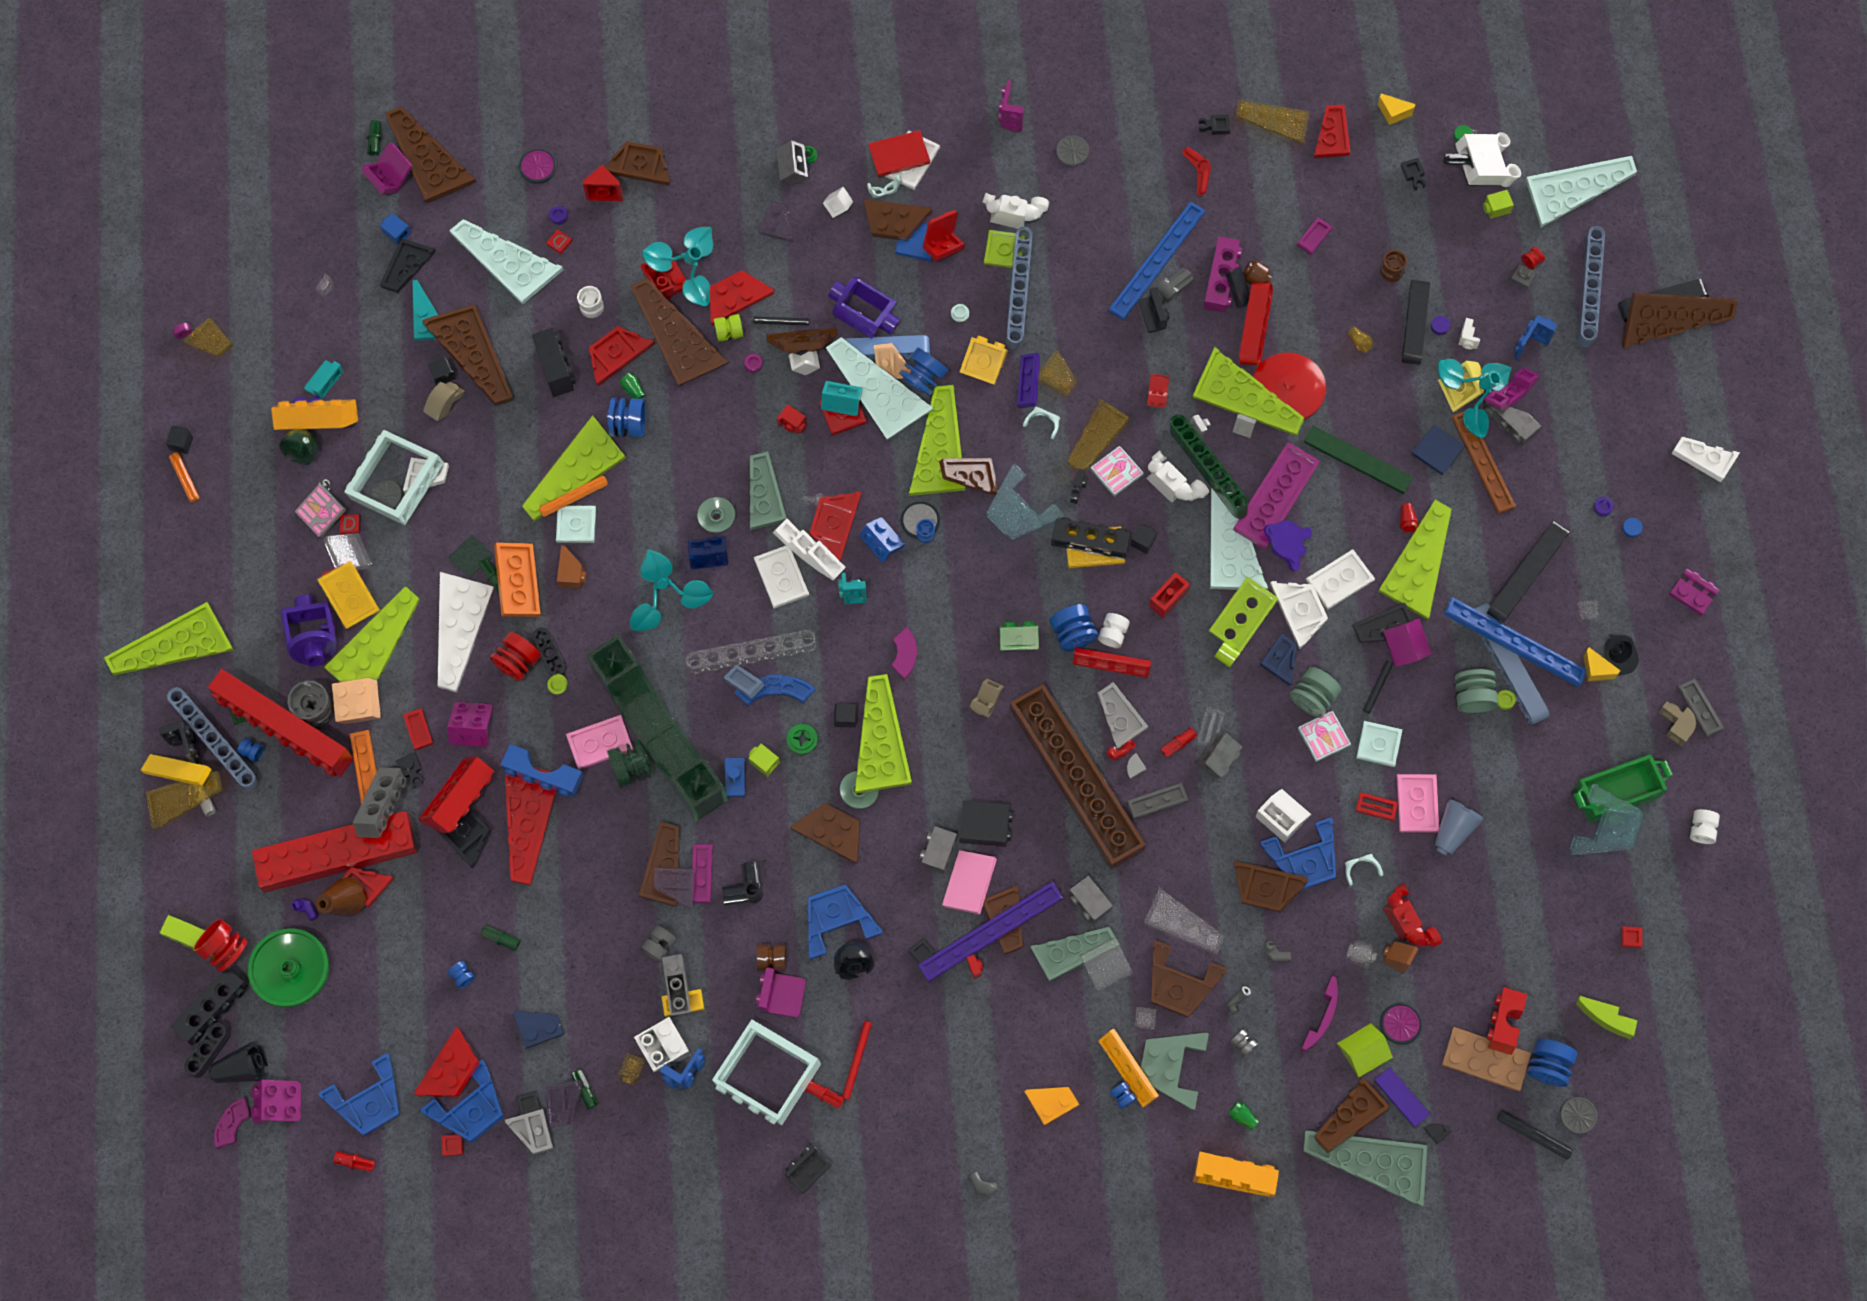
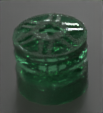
[607,739,651,789]

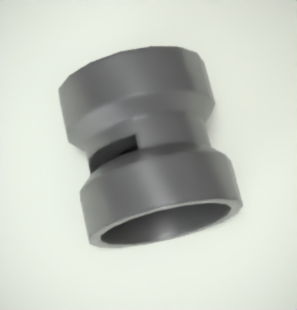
[1230,1029,1258,1057]

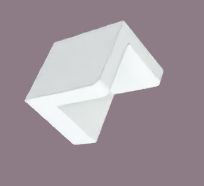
[823,187,853,218]
[789,351,820,375]

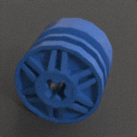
[899,347,949,395]
[607,398,646,438]
[1049,604,1098,652]
[1526,1039,1578,1087]

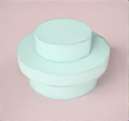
[951,304,969,322]

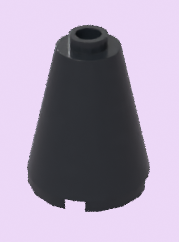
[209,1041,268,1083]

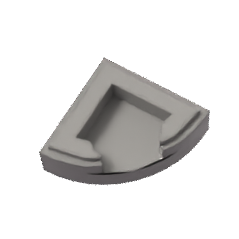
[1127,753,1146,780]

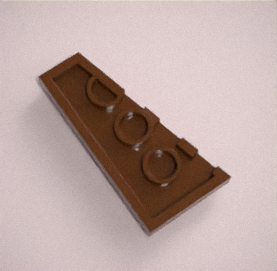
[638,821,679,907]
[1314,1077,1390,1154]

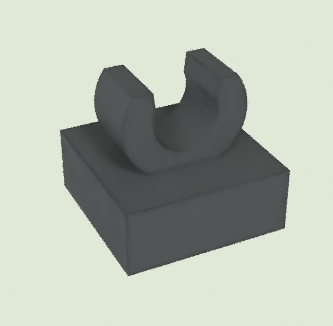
[1511,264,1536,289]

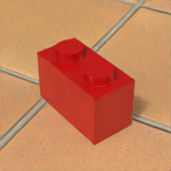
[1149,572,1190,619]

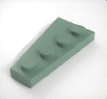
[750,451,787,530]
[1030,927,1119,982]

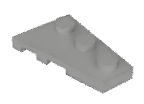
[1098,682,1148,750]

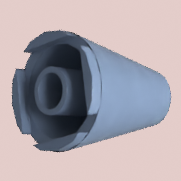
[1434,799,1483,856]

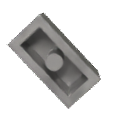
[776,140,808,186]
[1196,732,1242,778]
[919,826,957,874]
[1069,876,1113,925]

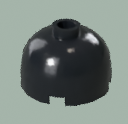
[833,942,874,980]

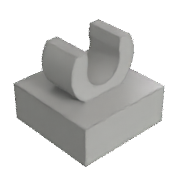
[1233,414,1256,438]
[1189,415,1211,438]

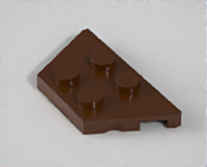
[604,141,670,186]
[864,199,932,241]
[766,327,837,353]
[791,803,860,864]
[1234,861,1308,913]

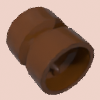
[1380,250,1407,282]
[757,945,786,971]

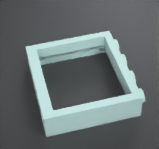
[345,430,444,525]
[712,1020,821,1125]

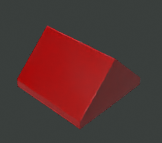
[583,165,623,202]

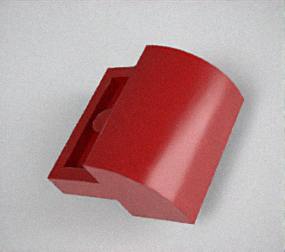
[640,257,686,300]

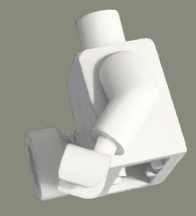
[983,193,1049,229]
[1146,450,1209,503]

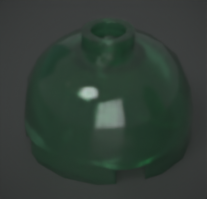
[279,429,318,466]

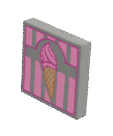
[295,484,346,537]

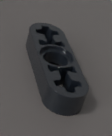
[532,627,566,676]

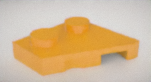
[1025,1087,1079,1126]

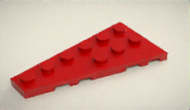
[505,767,557,886]

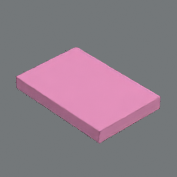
[566,715,634,770]
[1397,774,1439,832]
[942,850,997,914]

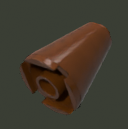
[316,877,366,917]

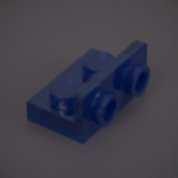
[688,536,728,570]

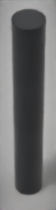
[753,316,809,326]
[1363,661,1393,714]

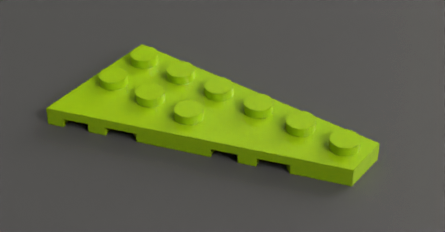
[1193,347,1304,436]
[909,385,965,496]
[523,415,626,522]
[1378,500,1452,620]
[324,586,420,682]
[104,602,234,676]
[854,674,912,794]

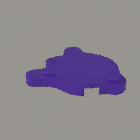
[1264,520,1312,571]

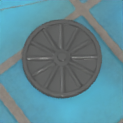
[1056,135,1089,166]
[369,480,403,509]
[1560,1097,1598,1134]

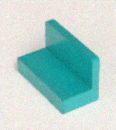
[304,360,344,400]
[821,381,862,416]

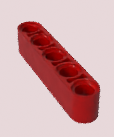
[1239,283,1273,365]

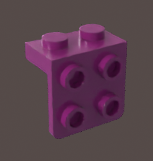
[998,80,1024,132]
[361,143,412,195]
[447,702,493,747]
[756,968,806,1018]
[251,1080,301,1125]

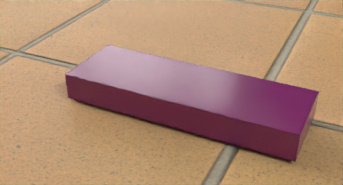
[691,845,713,903]

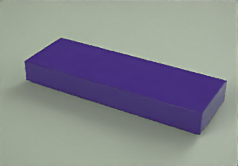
[1017,353,1040,408]
[1374,1068,1430,1128]

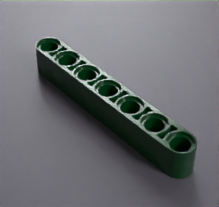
[1170,414,1248,519]

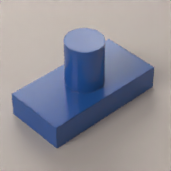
[725,758,745,797]

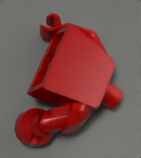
[1383,883,1442,947]

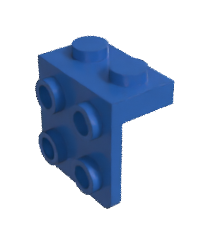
[1514,315,1558,360]
[660,1048,706,1091]

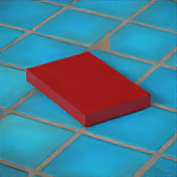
[868,130,930,177]

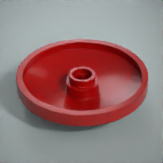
[1253,353,1326,420]

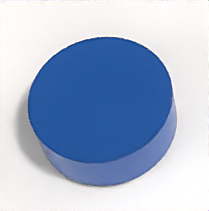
[1622,518,1643,538]

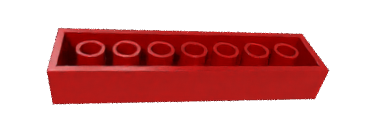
[208,669,354,778]
[252,811,418,893]

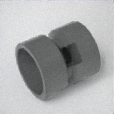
[640,925,677,963]

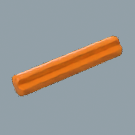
[169,452,199,502]

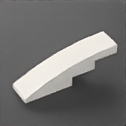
[773,519,846,580]

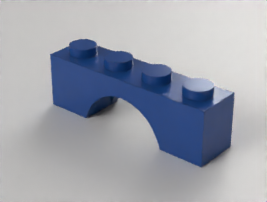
[501,744,584,798]

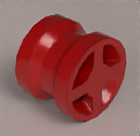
[1521,247,1545,270]

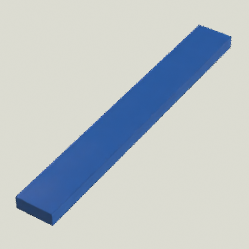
[1109,201,1205,321]
[1443,597,1587,687]

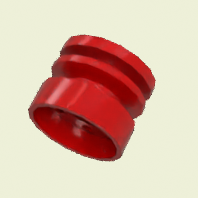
[489,631,541,682]
[193,918,247,972]

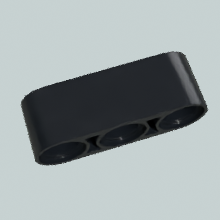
[184,1023,230,1078]

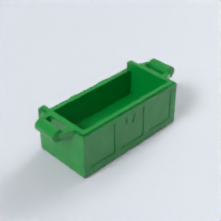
[1573,754,1673,824]

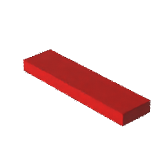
[1073,647,1151,678]

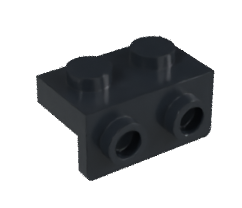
[1139,287,1169,333]
[785,1146,832,1194]

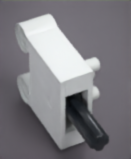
[1443,132,1521,187]

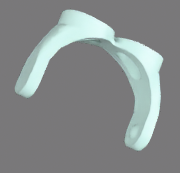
[867,175,901,198]
[1023,407,1060,439]
[1345,854,1383,886]

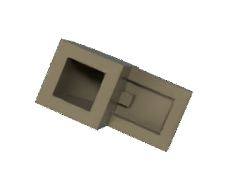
[423,382,465,421]
[970,679,1005,718]
[1658,702,1696,747]

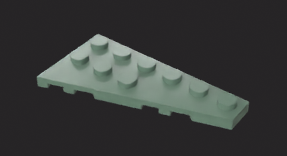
[1303,1131,1427,1207]

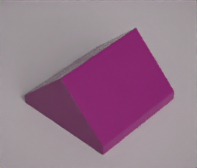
[1383,618,1432,667]

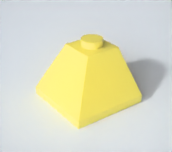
[1438,361,1484,412]

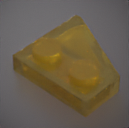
[183,317,233,357]
[1038,350,1077,397]

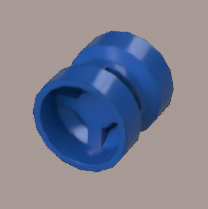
[916,519,935,543]
[237,737,264,762]
[447,961,475,989]
[1110,1082,1137,1110]

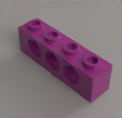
[1203,236,1242,313]

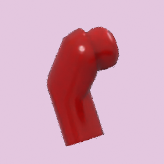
[1106,740,1135,760]

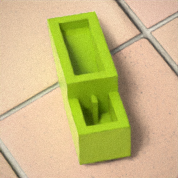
[160,915,212,956]
[1575,996,1638,1039]

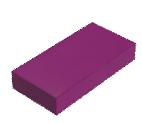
[1296,217,1333,255]

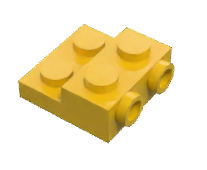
[960,336,1008,385]

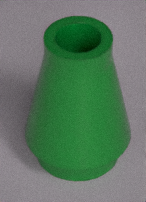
[620,373,645,399]
[1228,1101,1259,1130]

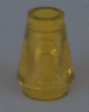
[1347,326,1374,353]

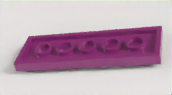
[1233,442,1320,550]

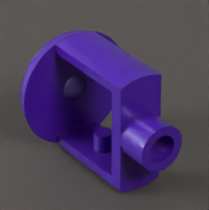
[828,276,900,339]
[280,595,337,667]

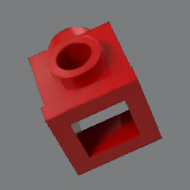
[777,405,807,434]

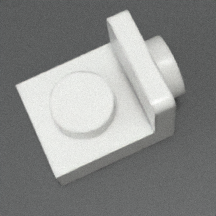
[1458,318,1480,350]

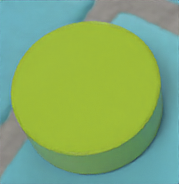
[547,674,568,694]
[1497,690,1516,710]

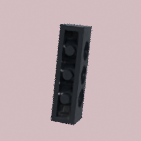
[1051,517,1130,560]
[170,968,248,1046]

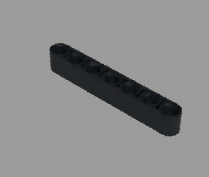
[1487,520,1570,624]

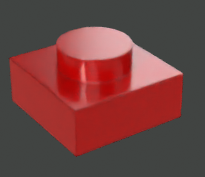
[967,955,984,979]

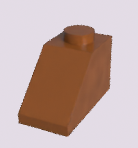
[557,546,586,589]
[1382,941,1419,974]

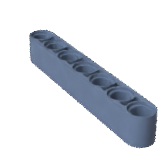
[1005,226,1032,350]
[1577,226,1605,347]
[1474,603,1550,725]
[167,687,259,792]

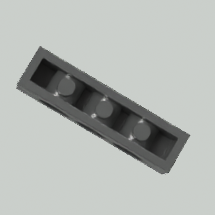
[353,767,406,838]

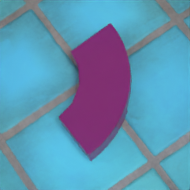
[891,627,917,680]
[214,1097,251,1149]

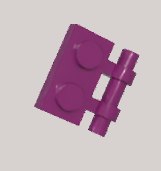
[1669,569,1720,616]

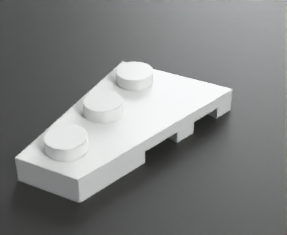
[1672,437,1740,482]

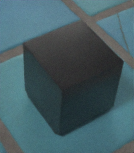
[427,357,456,386]
[166,426,193,454]
[1131,524,1157,554]
[834,703,857,728]

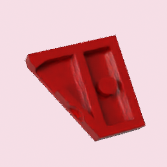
[342,867,394,908]

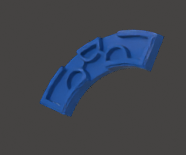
[734,674,816,706]

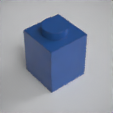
[380,213,411,245]

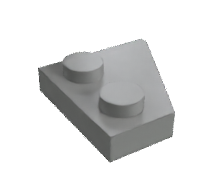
[505,1109,553,1155]

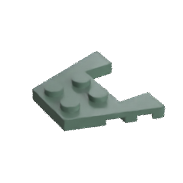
[1141,1033,1209,1111]

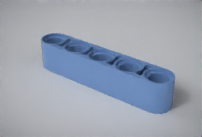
[844,335,930,361]

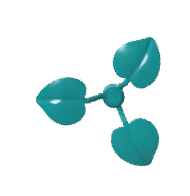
[642,227,713,307]
[1438,359,1512,438]
[630,550,714,631]

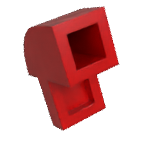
[1147,374,1169,408]

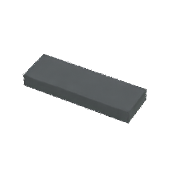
[1677,679,1724,738]
[1127,782,1189,820]

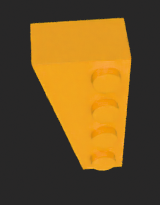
[271,399,358,430]
[1193,1152,1279,1198]

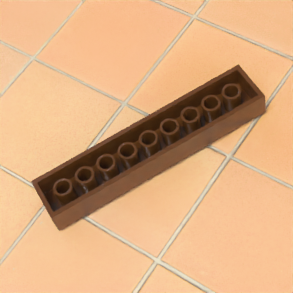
[1010,684,1146,870]

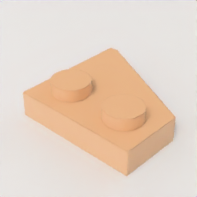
[874,343,910,379]

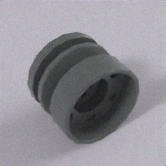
[287,681,334,729]

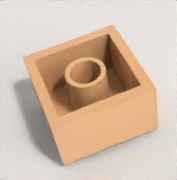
[332,678,381,724]

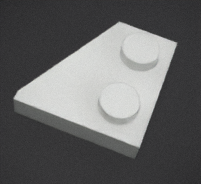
[403,457,449,493]

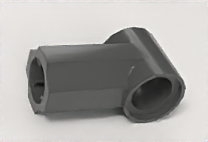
[1157,268,1194,303]

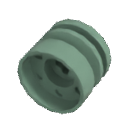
[1290,667,1342,718]
[1454,669,1498,713]

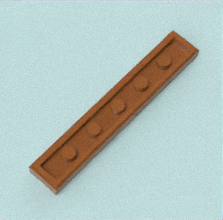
[1451,411,1516,515]

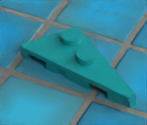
[413,280,438,341]

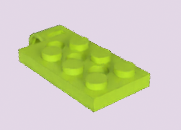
[1208,577,1279,668]

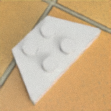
[1270,581,1328,649]

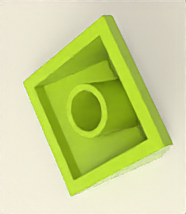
[1337,1023,1393,1078]

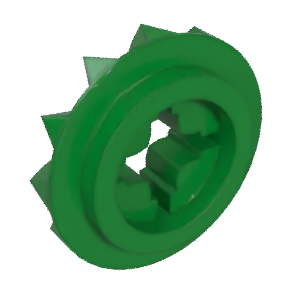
[787,724,818,755]

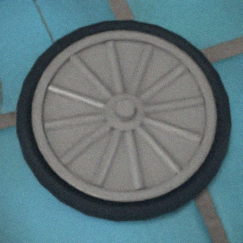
[900,502,940,539]

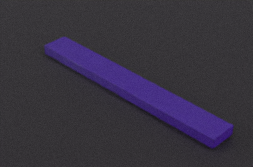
[918,882,1063,983]

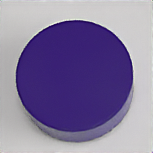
[549,206,568,225]
[1431,316,1450,335]
[1593,497,1613,516]

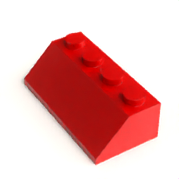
[418,757,494,833]

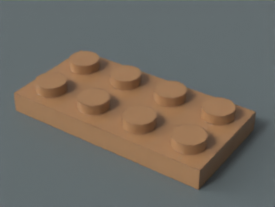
[1441,1027,1531,1092]

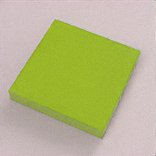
[984,230,1025,268]

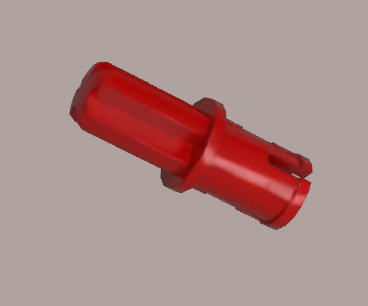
[1161,727,1198,757]
[805,1080,844,1109]
[333,1151,375,1172]

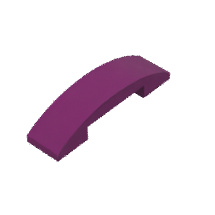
[1484,367,1539,409]
[1300,976,1338,1053]

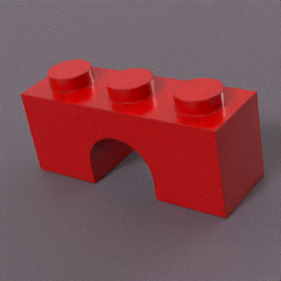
[1486,987,1527,1055]

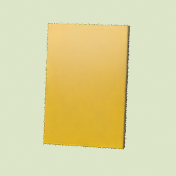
[1066,526,1125,568]
[317,560,380,629]

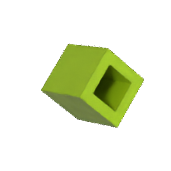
[1483,190,1514,219]
[749,744,780,777]

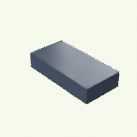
[723,664,764,699]

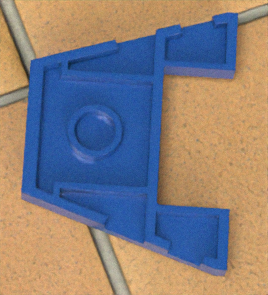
[1260,817,1336,891]
[808,884,883,960]
[318,1053,400,1136]
[421,1059,504,1143]

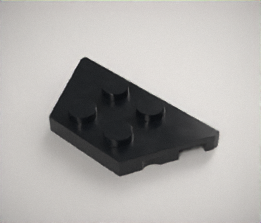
[436,807,491,869]

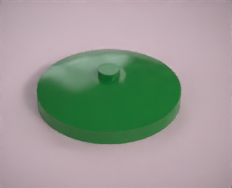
[248,928,329,1008]

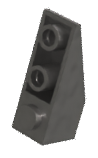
[1483,402,1541,447]
[662,954,691,1016]

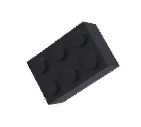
[532,328,575,397]

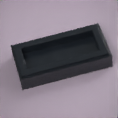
[1225,266,1250,308]

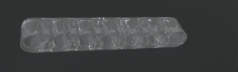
[685,630,817,674]

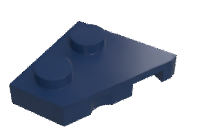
[1259,633,1297,686]
[513,1011,564,1049]

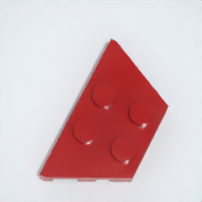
[710,270,775,326]
[589,326,655,386]
[809,491,861,561]
[414,1027,480,1098]

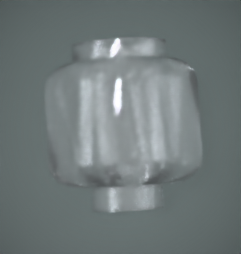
[1346,940,1377,968]

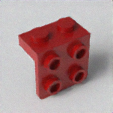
[922,210,965,261]

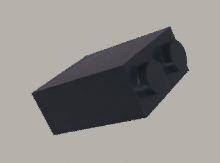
[959,800,1013,847]

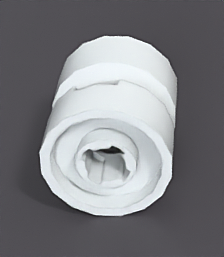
[577,286,604,318]
[1098,613,1130,648]
[1690,810,1720,844]

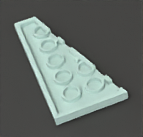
[1526,156,1637,228]
[450,219,564,305]
[826,337,934,440]
[1210,488,1268,590]

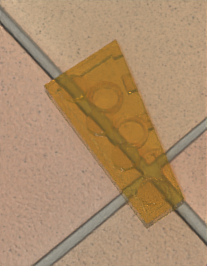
[1235,100,1310,146]
[1068,399,1130,471]
[146,771,222,830]

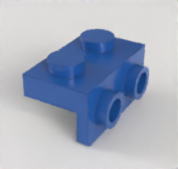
[859,517,905,562]

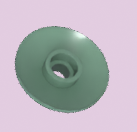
[697,497,735,533]
[840,771,879,809]

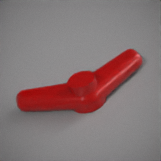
[1182,147,1211,196]

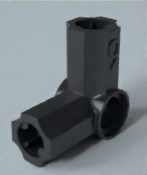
[722,861,763,905]

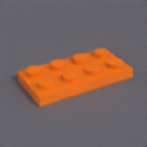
[494,543,540,617]

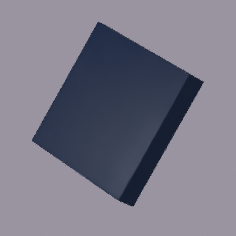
[1412,425,1465,476]

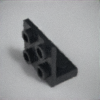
[159,721,201,764]

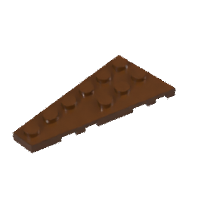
[385,107,476,203]
[630,278,728,386]
[1622,293,1738,348]
[422,304,513,406]

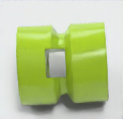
[714,314,744,342]

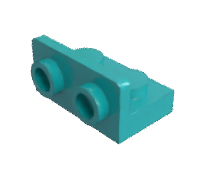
[838,573,867,604]

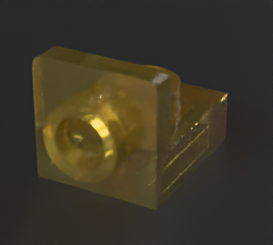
[618,1053,646,1084]

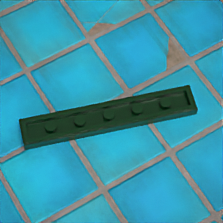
[1304,426,1413,494]

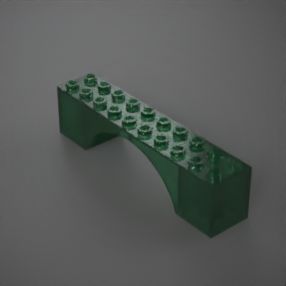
[586,634,728,822]

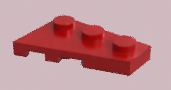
[1314,105,1350,158]

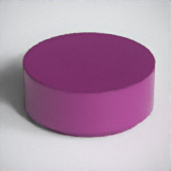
[172,323,192,339]
[744,354,763,373]

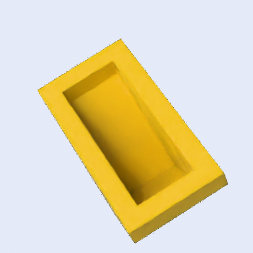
[1378,94,1415,125]
[1583,647,1620,681]

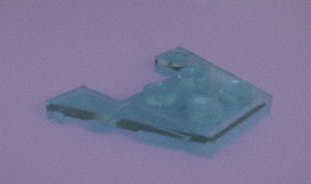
[986,463,1065,541]
[1569,784,1645,855]

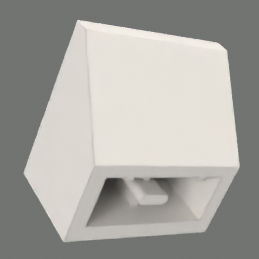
[1256,789,1311,843]
[634,1017,691,1072]

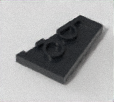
[380,238,436,293]
[1352,603,1413,643]

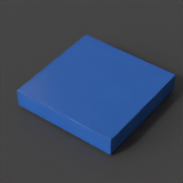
[895,224,932,262]

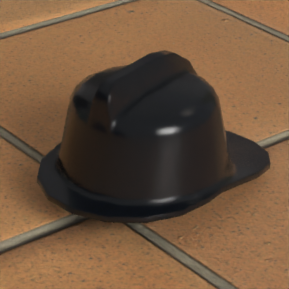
[1604,634,1639,676]

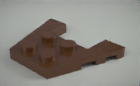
[1151,940,1227,1018]

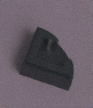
[1423,1124,1452,1144]

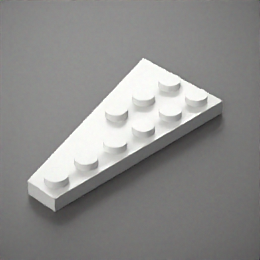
[438,572,495,693]

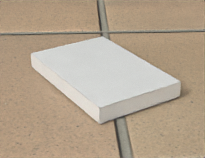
[885,131,940,190]
[754,546,809,609]
[1306,549,1375,610]

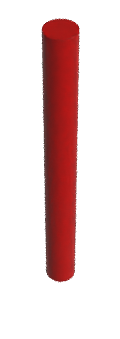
[842,1021,872,1100]

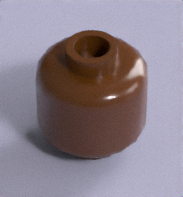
[1243,260,1271,285]

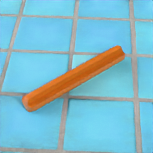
[539,475,608,517]

